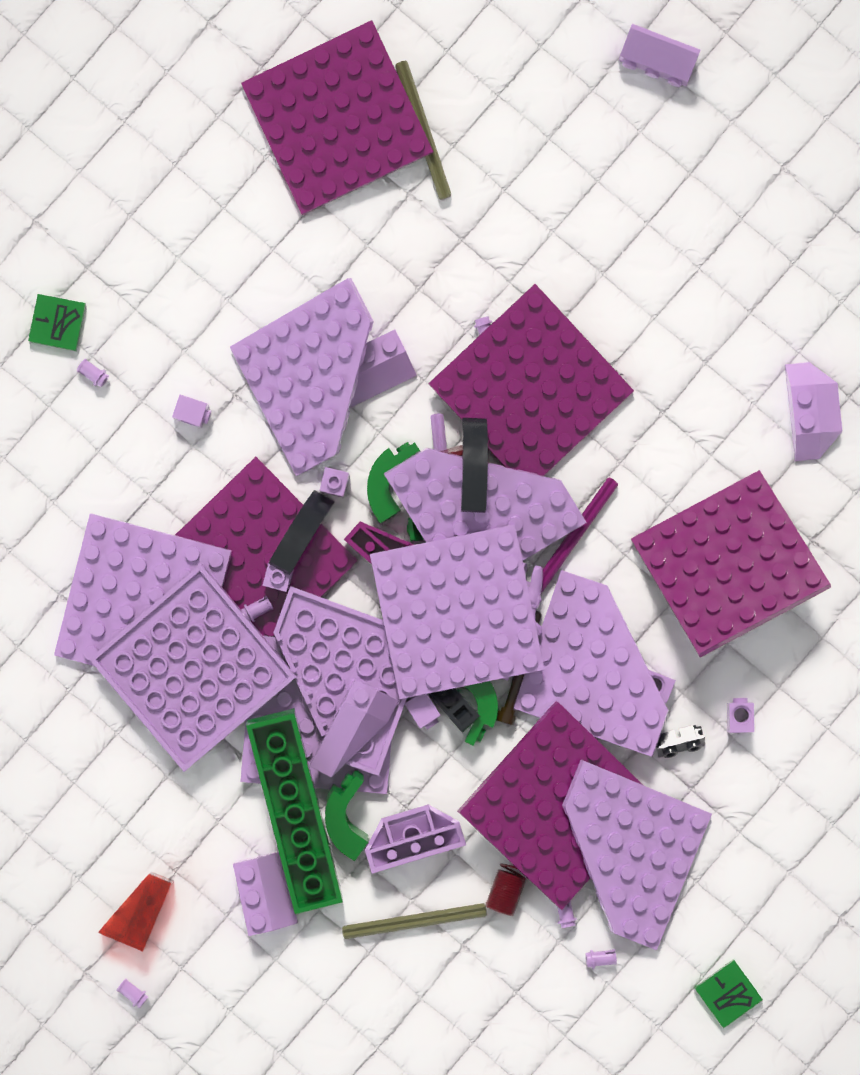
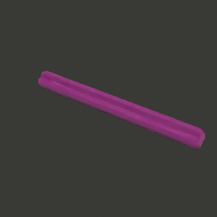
[541,477,618,594]

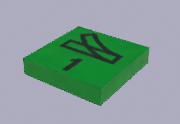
[28,294,86,352]
[694,959,763,1029]

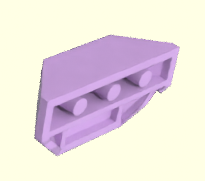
[785,362,843,461]
[365,804,466,874]

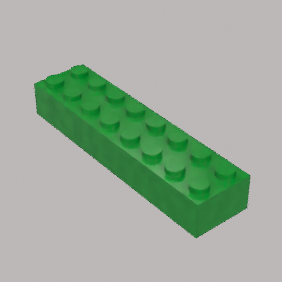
[246,708,343,914]

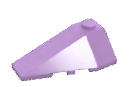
[310,678,398,778]

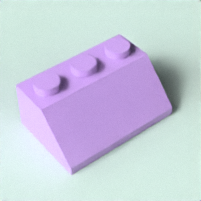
[618,24,701,87]
[350,329,417,407]
[233,852,298,936]

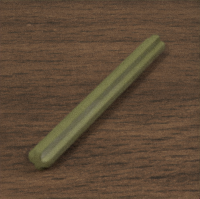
[395,60,452,200]
[342,903,487,939]

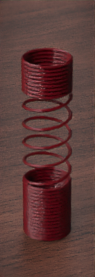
[485,863,527,916]

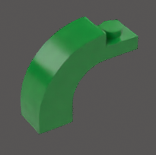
[367,442,420,524]
[463,681,498,746]
[325,769,369,861]

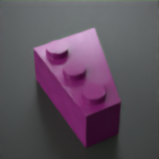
[344,521,414,565]

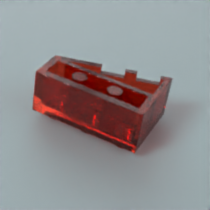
[97,871,174,952]

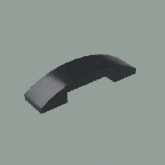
[461,418,488,513]
[269,490,335,575]
[428,688,481,733]

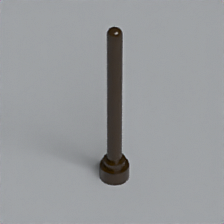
[496,611,542,726]

